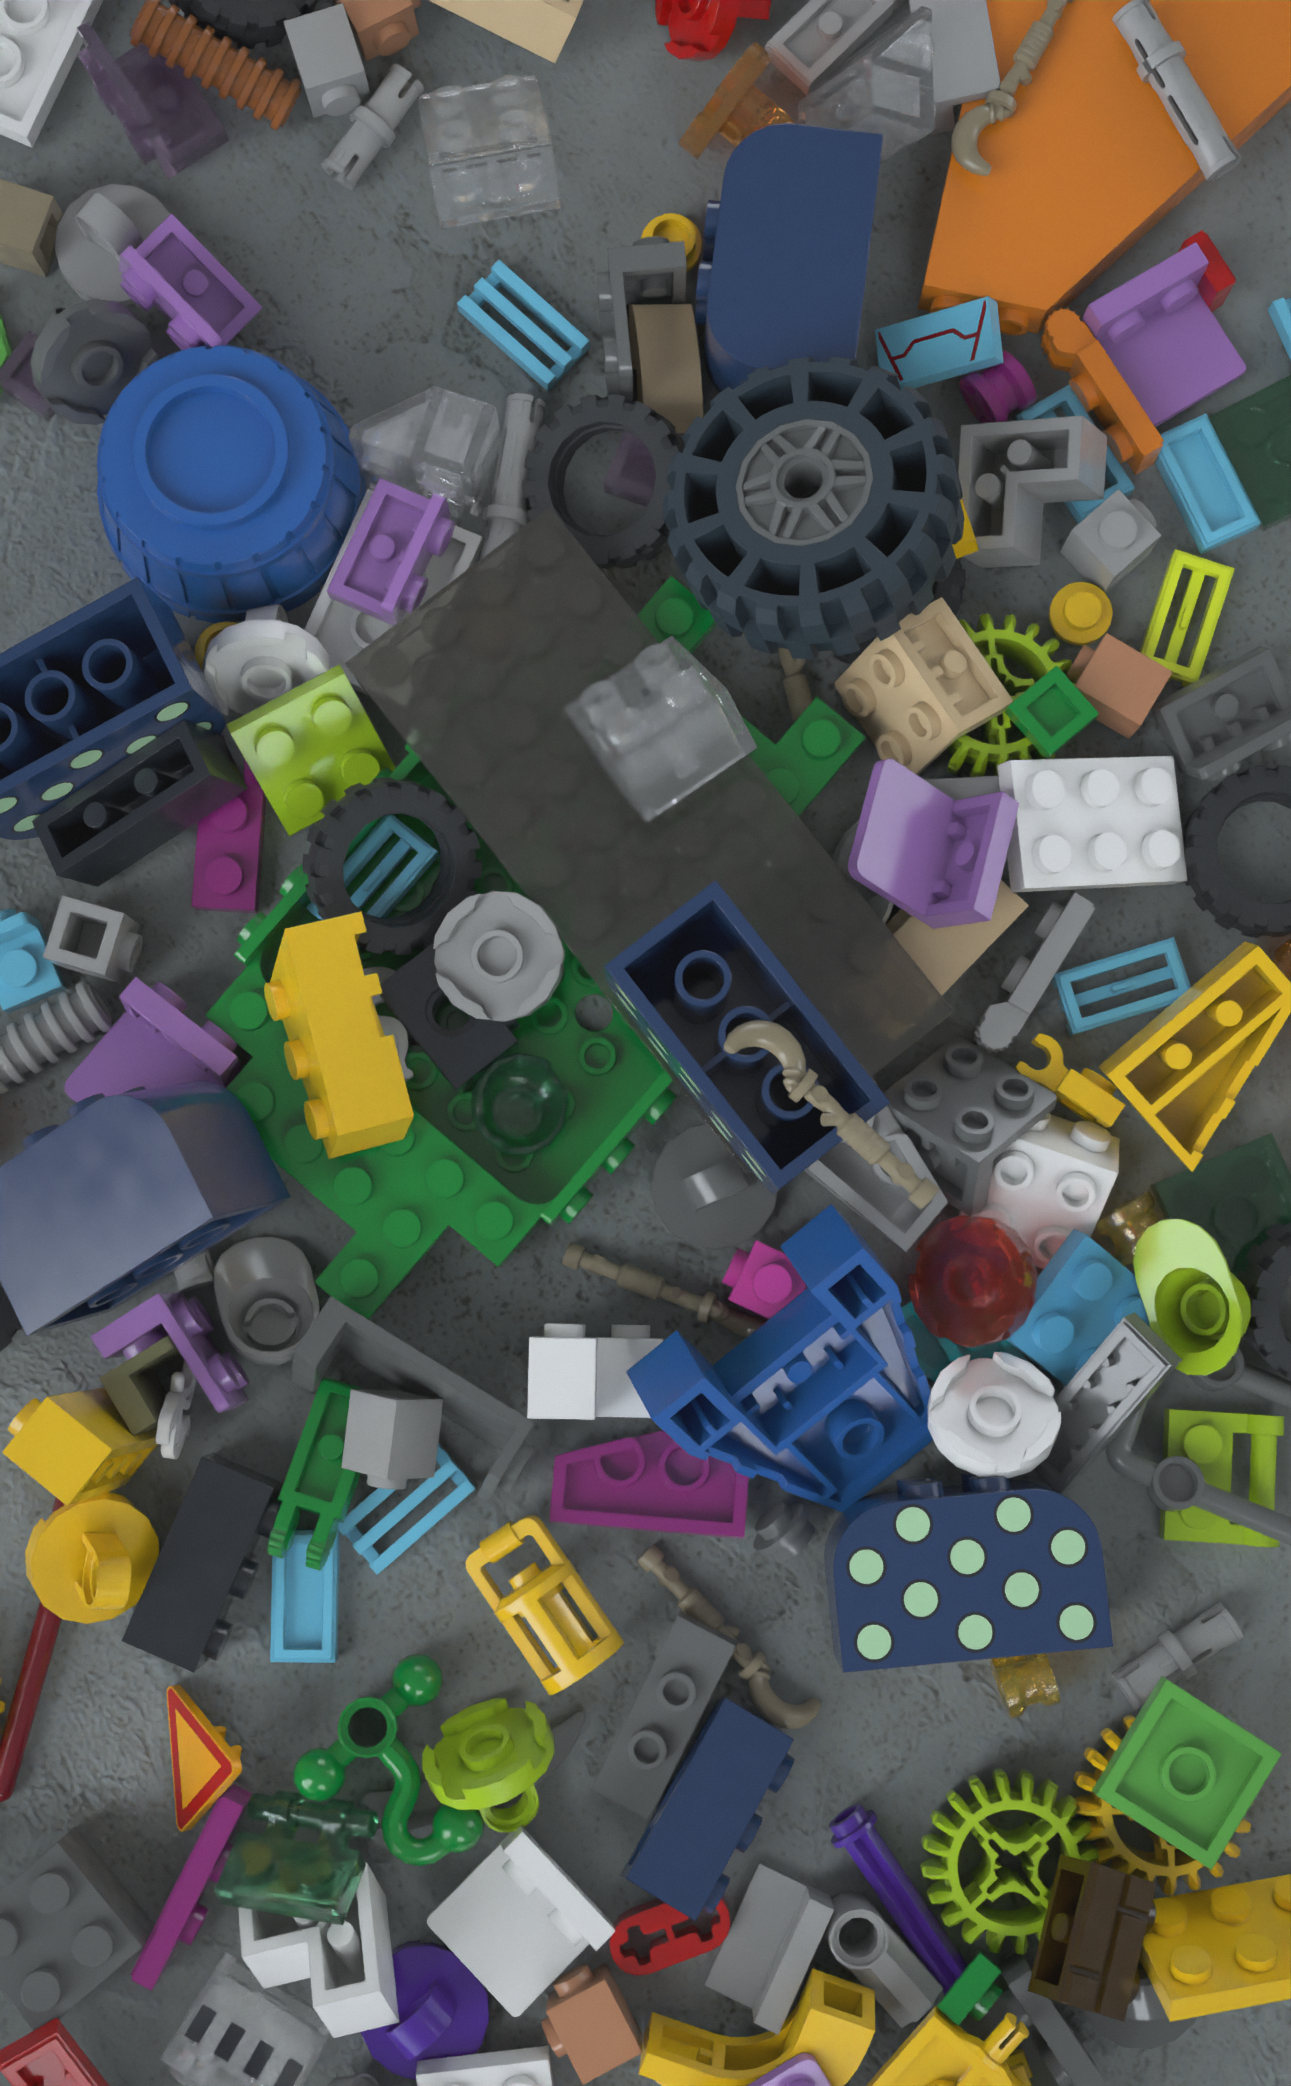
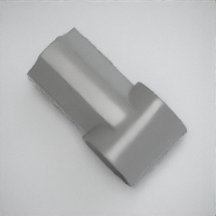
[824,1892,943,2028]

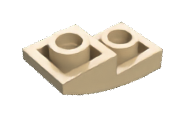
[629,304,703,433]

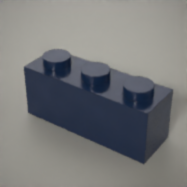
[620,1698,795,1921]

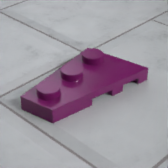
[549,1430,749,1539]

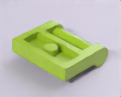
[1159,1408,1285,1548]

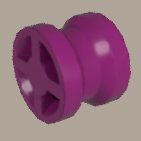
[959,351,1037,424]

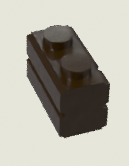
[1027,1854,1156,2021]

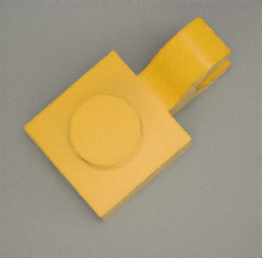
[1013,1034,1125,1128]

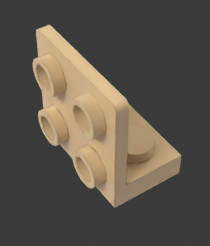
[835,597,1013,775]

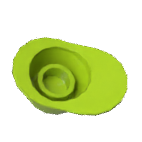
[1133,1219,1251,1375]

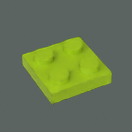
[227,664,396,836]

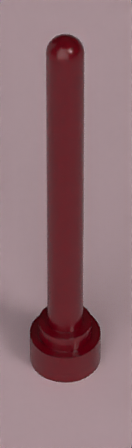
[0,1497,65,1802]

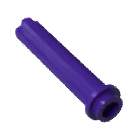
[829,1803,968,1994]

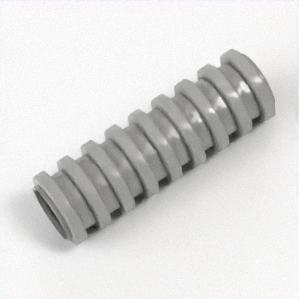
[0,981,113,1094]

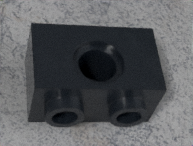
[379,942,521,1096]

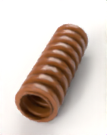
[129,0,302,131]

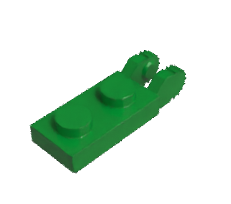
[267,1376,362,1571]

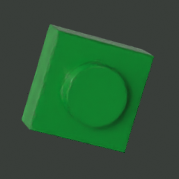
[1005,665,1099,759]
[937,1950,1003,2026]

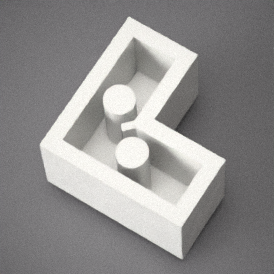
[527,1323,663,1420]
[237,1863,399,2038]

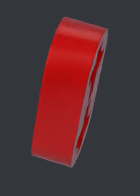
[609,1897,731,1976]

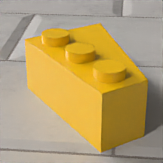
[264,911,414,1159]
[1098,941,1291,1173]

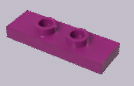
[130,1784,254,1991]

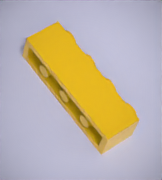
[2,1388,158,1506]

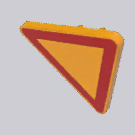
[167,1684,242,1832]

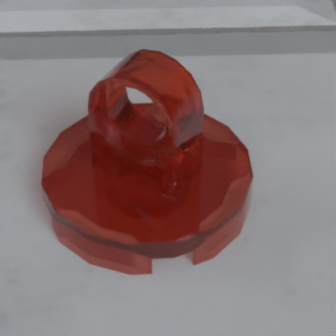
[908,1215,1037,1347]

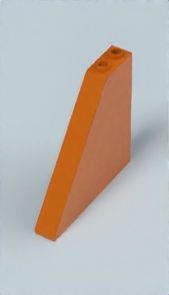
[917,0,1291,336]

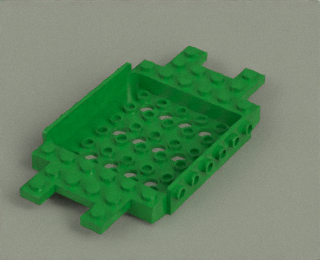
[204,576,866,1320]

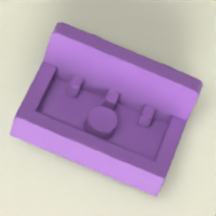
[327,478,455,628]

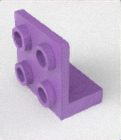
[1081,242,1246,427]
[90,1292,249,1413]

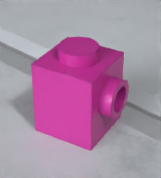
[722,1240,807,1320]

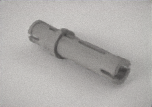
[1112,0,1243,182]
[476,393,546,586]

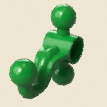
[293,1654,484,1866]

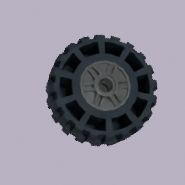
[663,357,964,659]

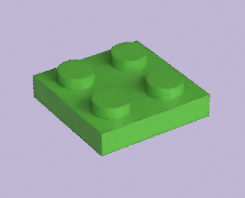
[1092,1676,1282,1870]

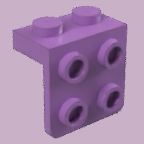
[118,213,263,350]
[848,758,1019,929]
[65,977,242,1103]

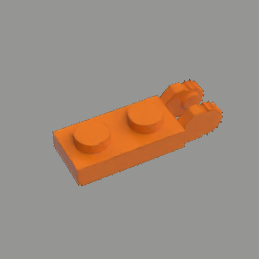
[1040,307,1164,476]

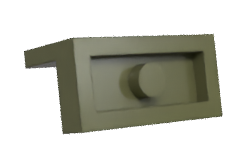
[99,1335,181,1435]

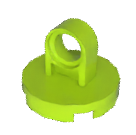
[422,1698,555,1833]

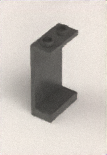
[291,1296,536,1503]

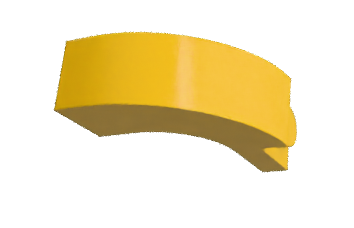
[638,1968,875,2086]

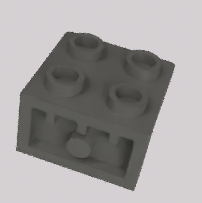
[883,1036,1057,1217]
[914,1952,1108,2086]

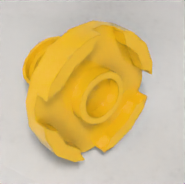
[25,1492,159,1624]

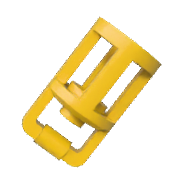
[465,1515,624,1696]

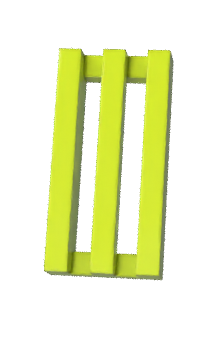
[1139,549,1235,687]

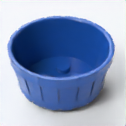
[97,345,367,624]

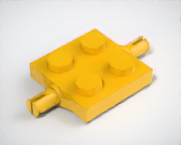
[866,2006,1030,2086]

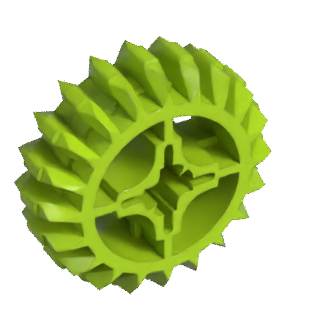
[938,613,1076,777]
[920,1768,1099,1955]

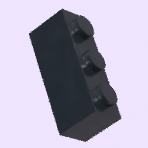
[32,720,248,887]
[122,1453,283,1673]

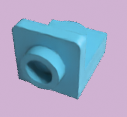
[0,909,67,1013]

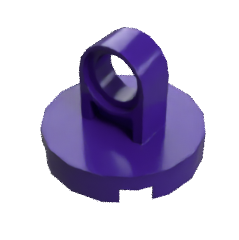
[360,1940,490,2081]

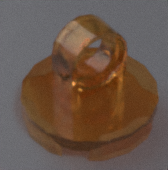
[678,42,796,160]

